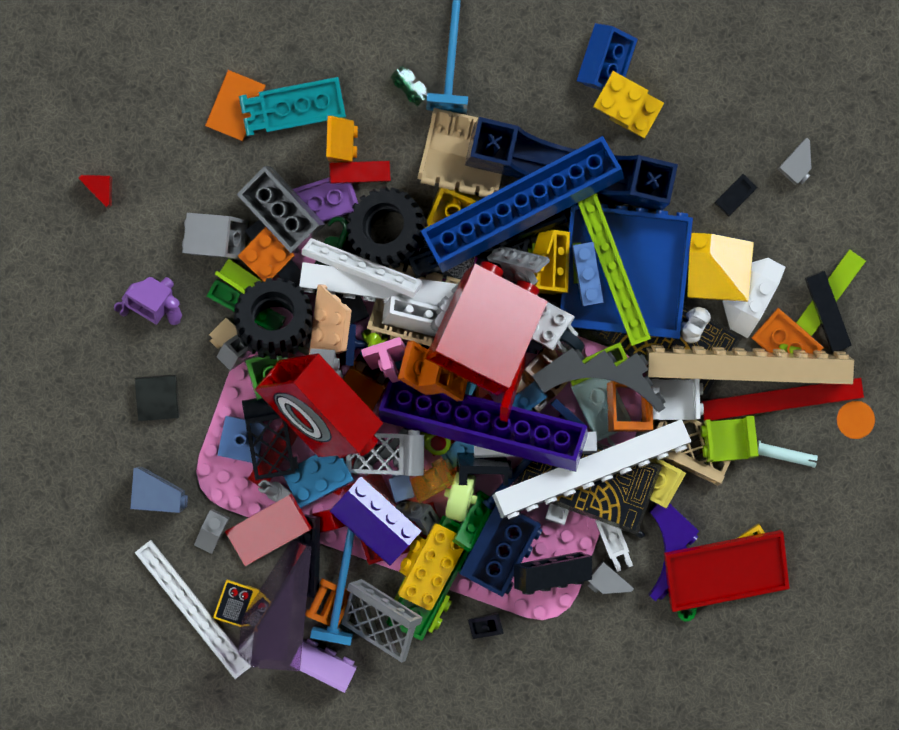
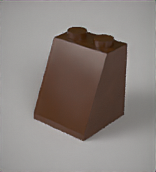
[343,354,390,411]

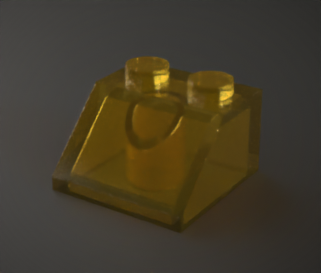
[411,458,456,504]

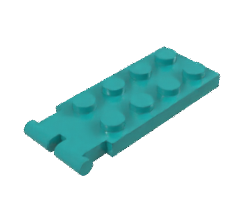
[239,77,346,136]

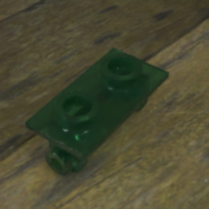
[390,65,429,107]

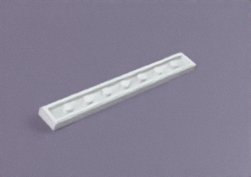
[135,540,251,679]

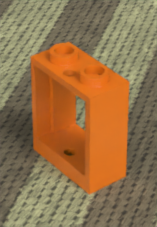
[607,381,653,432]

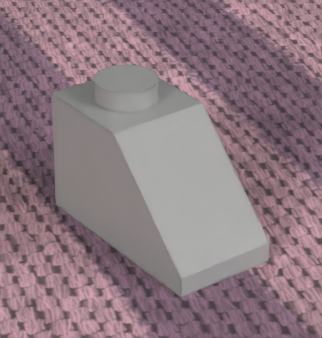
[778,138,811,185]
[216,334,252,371]
[194,509,230,554]
[587,561,634,594]

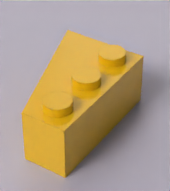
[532,230,570,295]

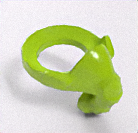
[362,329,388,347]
[420,432,451,455]

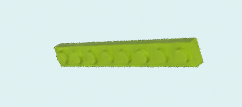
[578,193,651,346]

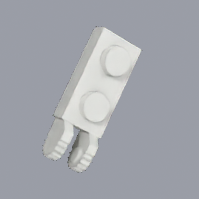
[595,518,633,572]

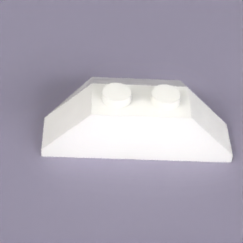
[722,258,785,338]

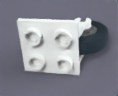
[532,303,585,353]

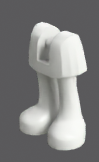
[680,307,711,343]

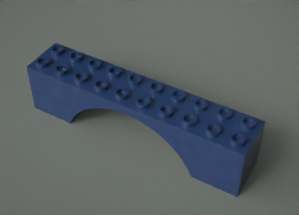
[465,117,678,211]

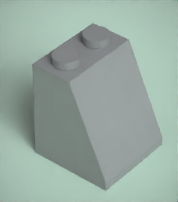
[182,213,249,260]

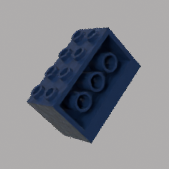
[459,503,543,597]

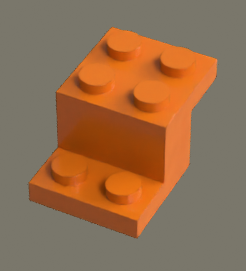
[398,341,468,401]

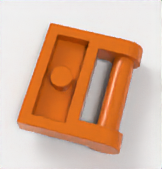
[304,578,350,626]

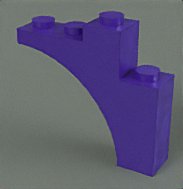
[648,503,699,601]

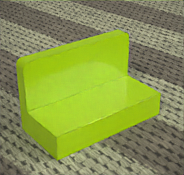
[215,259,263,294]

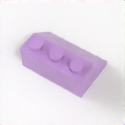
[290,638,357,693]

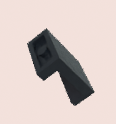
[456,453,512,486]

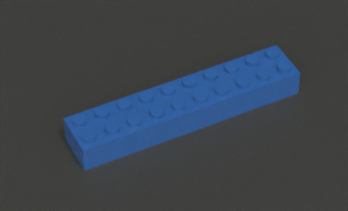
[421,136,624,273]

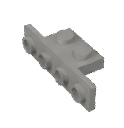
[487,246,550,285]

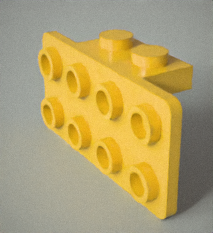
[398,523,464,610]

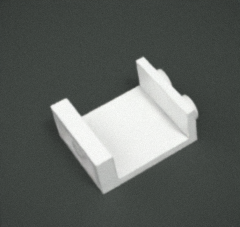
[650,379,704,420]

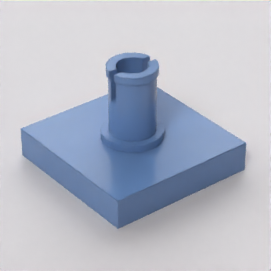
[217,416,265,463]

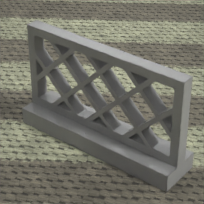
[341,579,423,662]

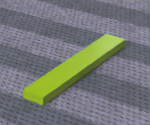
[779,249,866,353]

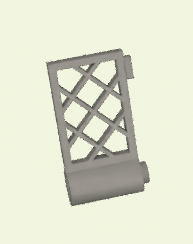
[346,430,424,476]

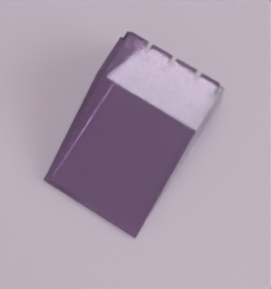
[239,539,311,671]

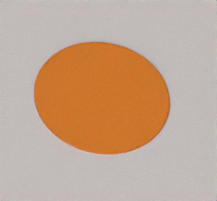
[837,401,875,439]

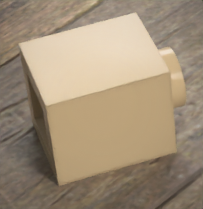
[209,318,237,349]

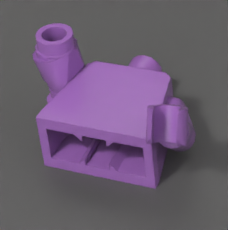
[114,277,182,325]

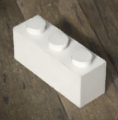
[382,295,440,337]

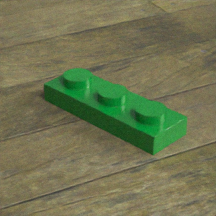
[452,490,495,552]

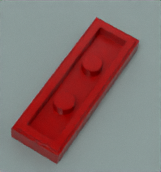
[329,161,391,184]

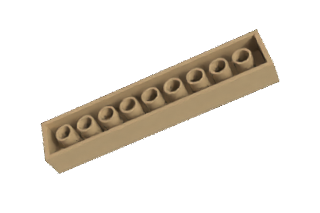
[646,345,854,384]

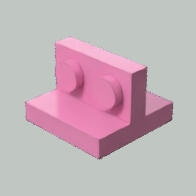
[361,337,406,383]

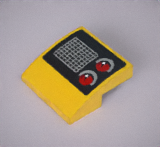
[213,579,266,630]

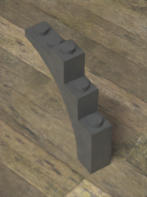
[532,348,666,413]

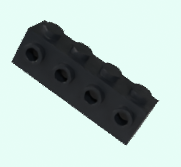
[514,552,592,595]

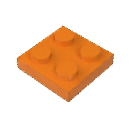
[238,227,295,282]

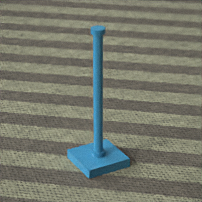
[427,0,468,114]
[310,529,355,645]

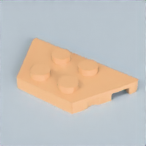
[309,284,352,355]

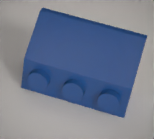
[577,23,638,91]

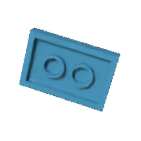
[284,455,354,509]

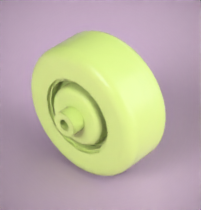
[444,472,478,522]

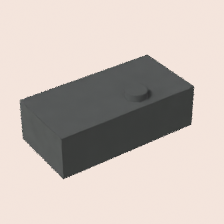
[237,166,325,253]

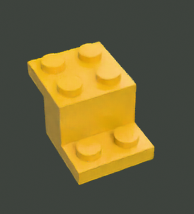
[593,71,664,139]

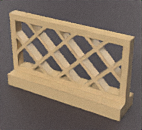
[656,420,731,486]

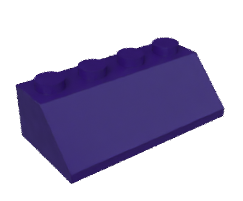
[329,477,421,566]

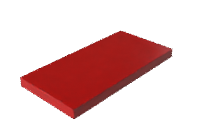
[664,530,790,612]

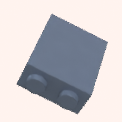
[130,467,188,513]

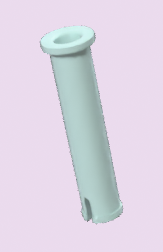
[757,440,818,468]

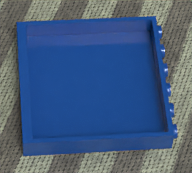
[560,203,693,339]

